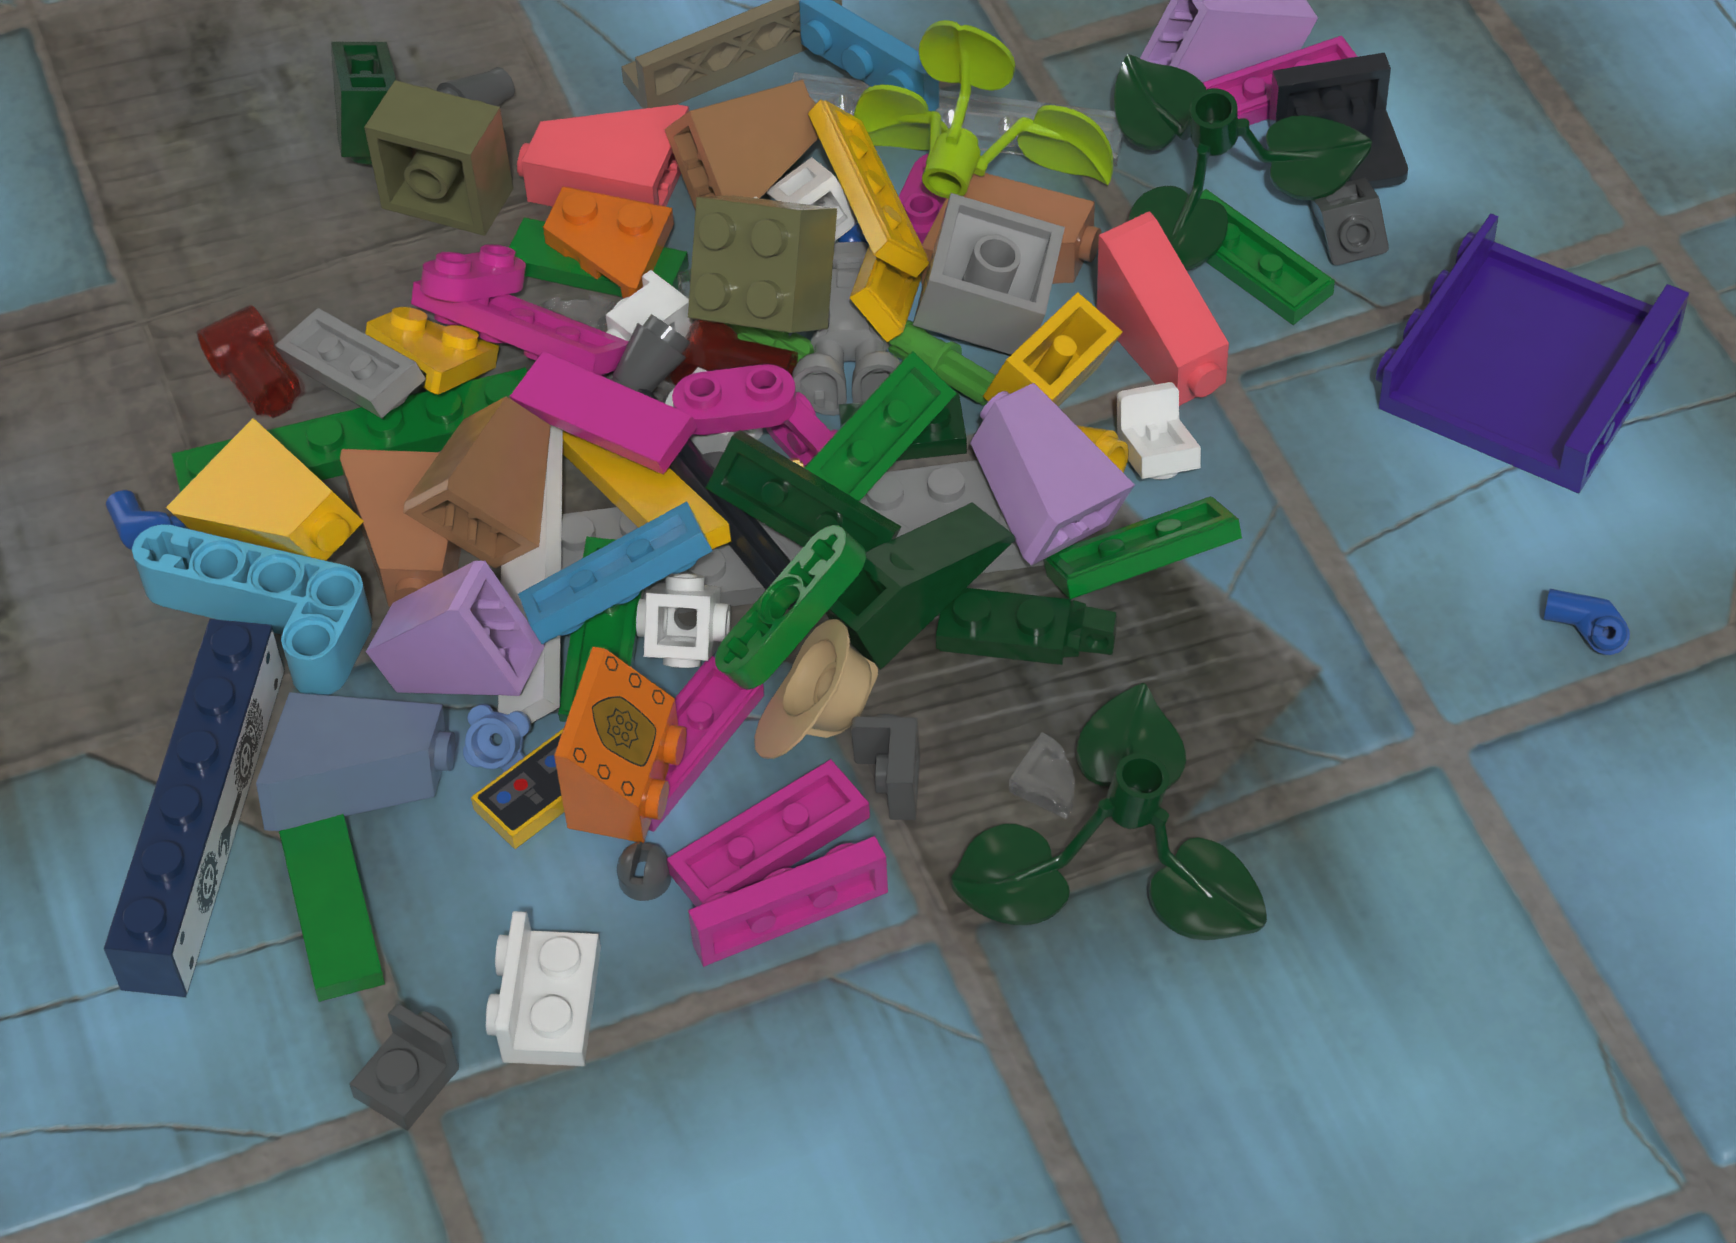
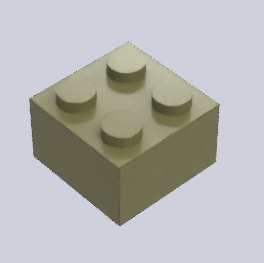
[364,80,514,236]
[688,195,837,333]

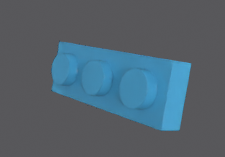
[799,0,939,111]
[518,501,713,644]

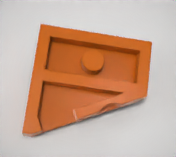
[543,186,674,298]

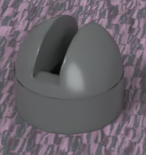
[617,842,672,901]

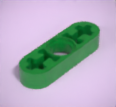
[715,525,866,690]

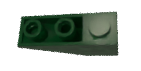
[826,502,1016,670]

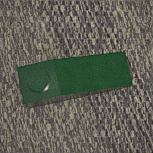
[331,42,396,164]

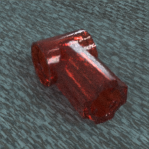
[196,305,302,418]
[670,319,798,386]

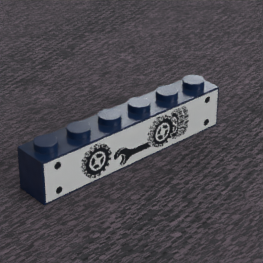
[104,619,285,997]

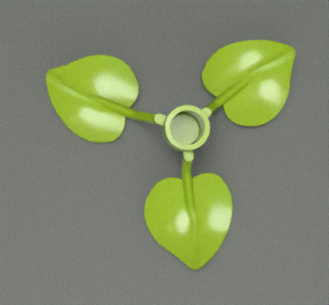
[854,20,1113,199]

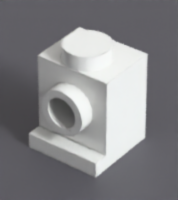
[766,157,858,241]
[605,270,695,344]

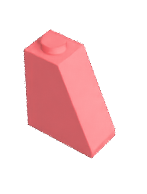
[517,104,689,207]
[1097,211,1229,406]

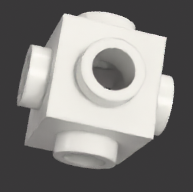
[636,573,731,668]

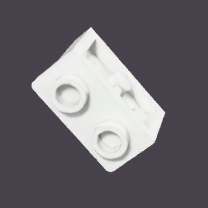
[486,911,601,1066]

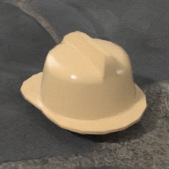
[754,619,878,759]

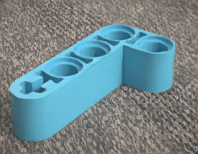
[132,524,373,695]

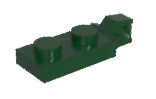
[936,588,1117,665]

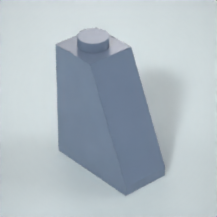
[256,692,456,831]

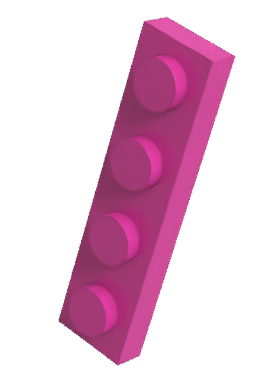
[411,280,629,377]

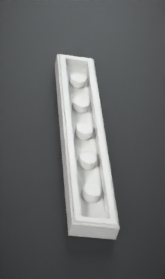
[498,425,563,723]

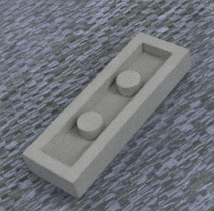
[274,308,426,418]

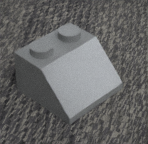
[913,193,1065,355]

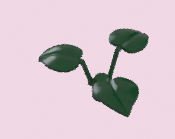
[1114,54,1372,270]
[950,683,1267,940]

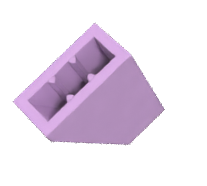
[1140,0,1318,82]
[970,383,1135,566]
[366,561,545,696]

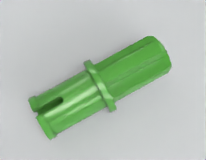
[888,320,996,405]

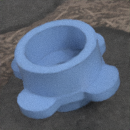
[463,704,531,772]

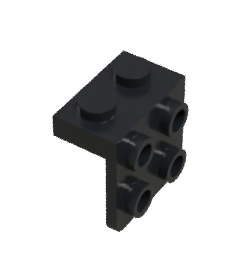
[1269,52,1408,189]

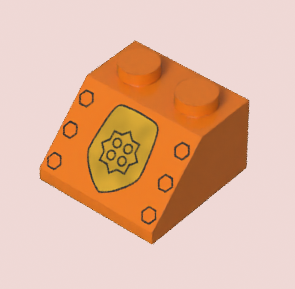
[554,646,686,843]

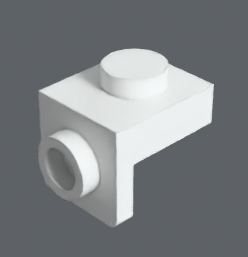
[1117,382,1201,479]

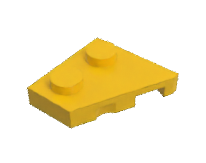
[365,307,499,395]

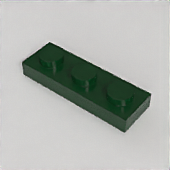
[706,430,901,552]

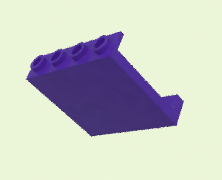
[1375,213,1689,494]

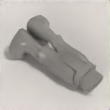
[792,242,901,416]

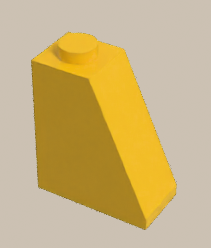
[166,418,364,561]

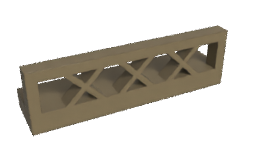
[621,0,842,109]

